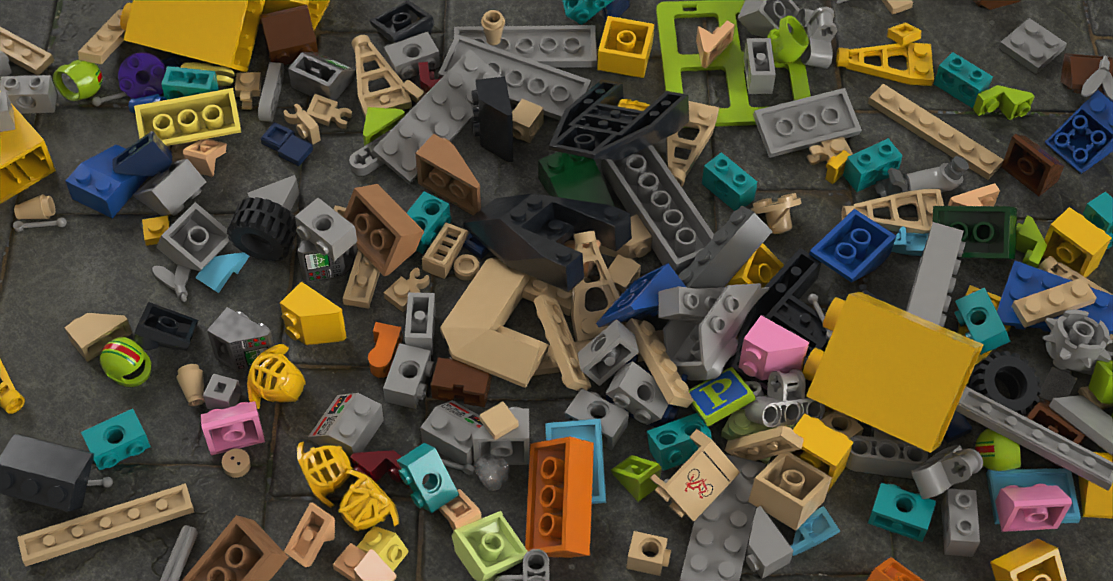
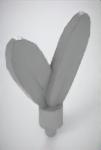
[1081,55,1113,102]
[152,265,192,302]

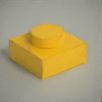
[887,22,921,45]
[825,150,851,184]
[142,215,170,246]

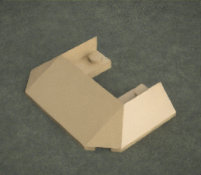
[440,257,591,388]

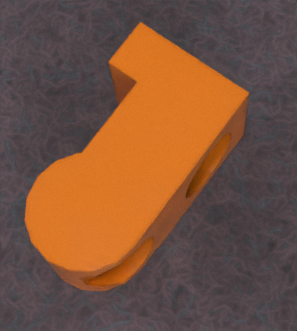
[368,322,403,378]

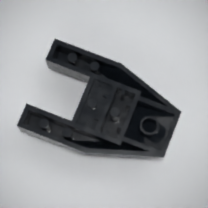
[549,79,689,160]
[463,193,632,292]
[728,248,886,393]

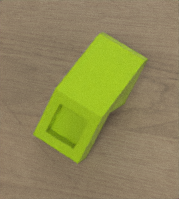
[973,85,1034,120]
[1016,215,1047,268]

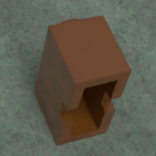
[431,357,492,407]

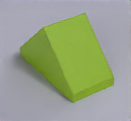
[363,107,405,146]
[611,455,662,502]

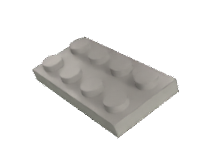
[753,88,862,158]

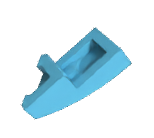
[892,226,929,256]
[195,252,250,293]
[791,506,840,555]

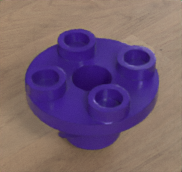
[118,53,166,99]

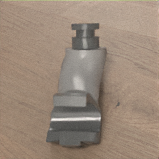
[875,156,969,198]

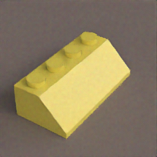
[134,88,241,146]

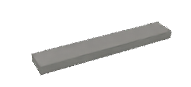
[955,387,1113,490]

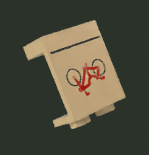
[651,429,740,521]

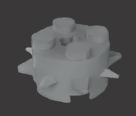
[1043,309,1113,371]

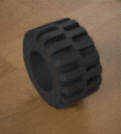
[227,197,297,261]
[967,351,1042,416]

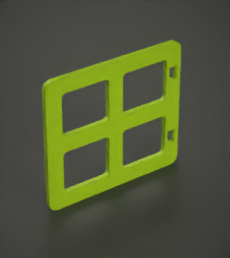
[656,0,811,128]

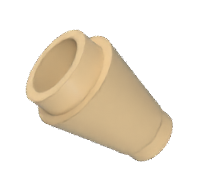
[481,10,505,45]
[14,194,55,220]
[176,364,205,406]

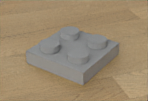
[999,18,1067,74]

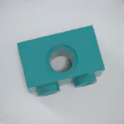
[702,152,758,211]
[954,287,1011,355]
[81,408,151,471]
[397,442,459,513]
[868,483,936,542]

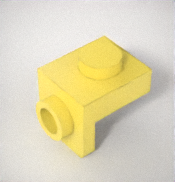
[357,526,408,571]

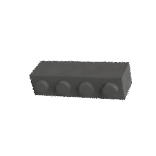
[679,206,773,289]

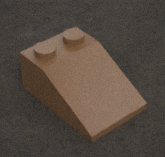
[415,134,481,215]
[182,515,289,581]

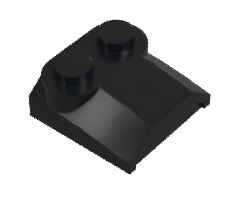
[369,0,434,45]
[134,302,199,351]

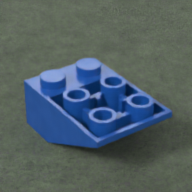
[1045,90,1113,174]

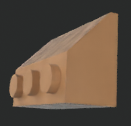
[343,184,424,276]

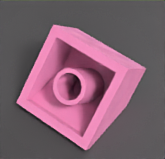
[739,316,809,381]
[201,401,265,456]
[995,484,1072,532]

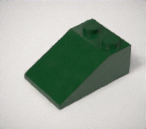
[538,152,615,207]
[933,206,1017,259]

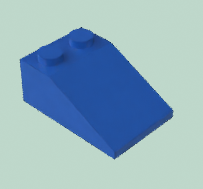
[65,144,149,219]
[809,209,896,283]
[596,263,686,327]

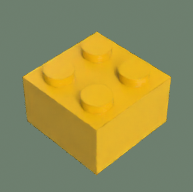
[597,16,654,78]
[1043,207,1112,278]
[790,413,853,492]

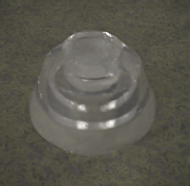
[474,455,510,492]

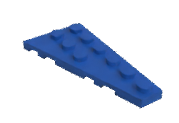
[997,261,1113,335]

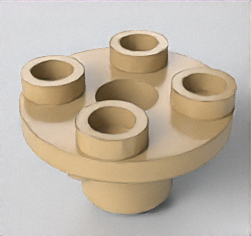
[750,193,802,234]

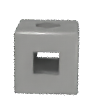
[203,374,242,410]

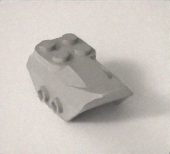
[663,283,769,380]

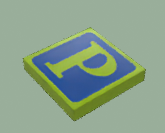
[689,367,756,426]

